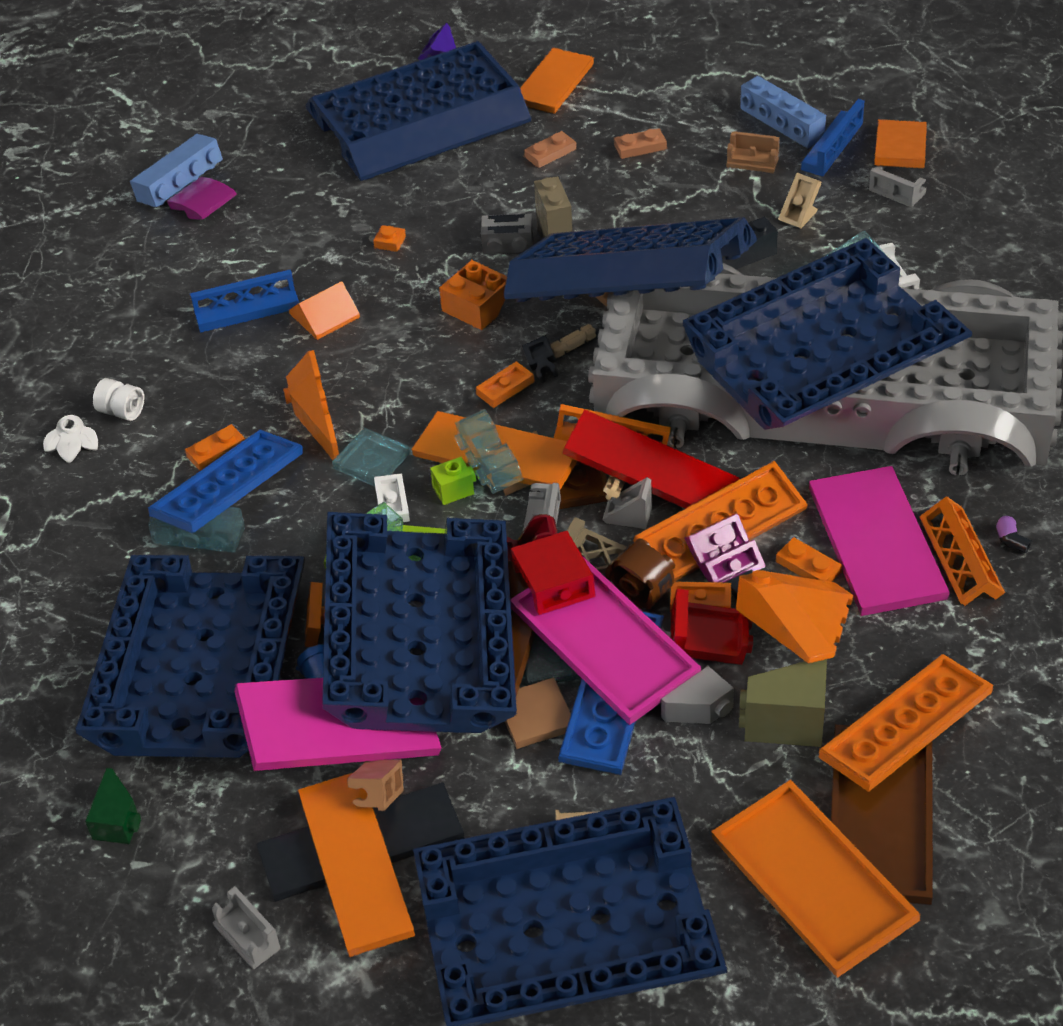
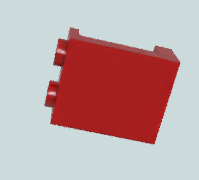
[511,531,596,615]
[670,589,754,665]

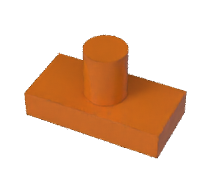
[305,582,325,647]

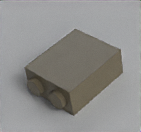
[534,176,573,239]

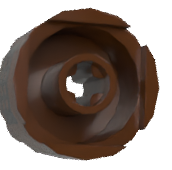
[605,538,675,611]

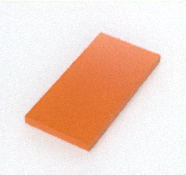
[711,779,920,978]

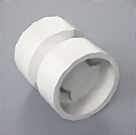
[93,378,144,421]

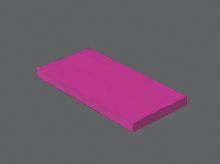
[809,466,949,616]
[510,557,701,725]
[234,678,441,771]

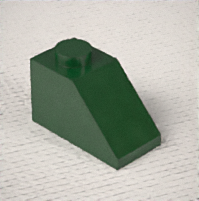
[85,768,141,844]

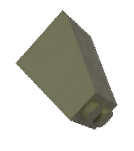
[739,659,827,747]

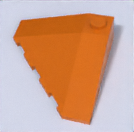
[736,570,853,664]

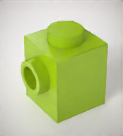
[430,457,476,505]

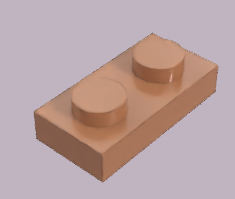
[614,128,667,159]
[524,131,576,168]

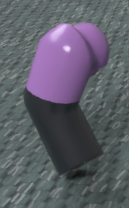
[996,516,1032,553]

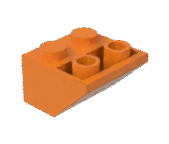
[439,260,507,330]

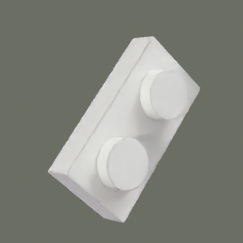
[374,473,410,524]

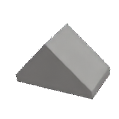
[602,477,652,529]

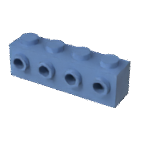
[741,76,826,149]
[130,134,223,207]

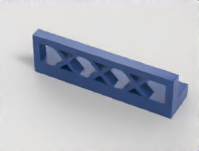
[801,99,865,176]
[190,270,299,333]

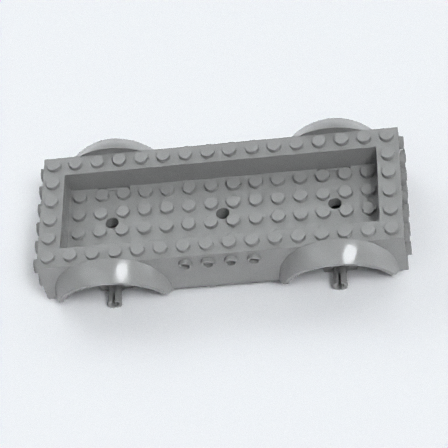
[588,263,1063,475]

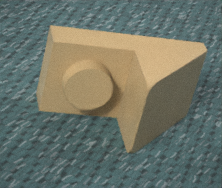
[778,173,822,228]

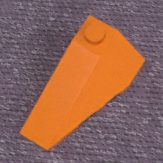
[283,350,340,463]

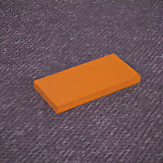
[520,48,594,114]
[874,120,927,168]

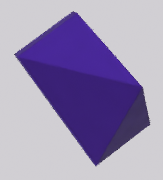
[418,23,456,60]

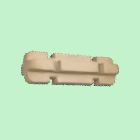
[551,324,596,358]
[603,475,625,500]

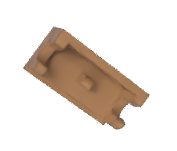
[726,131,780,173]
[347,759,404,811]

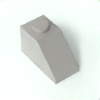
[661,666,734,724]

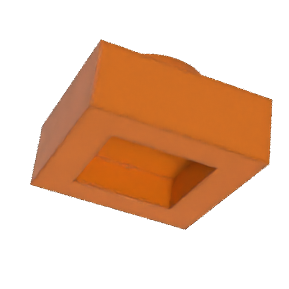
[373,225,406,252]

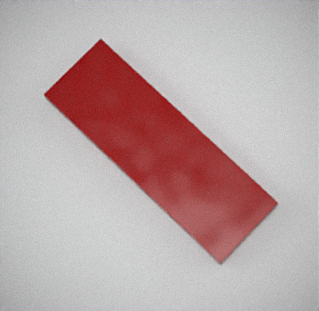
[562,409,740,509]

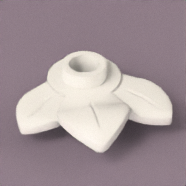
[43,415,98,463]

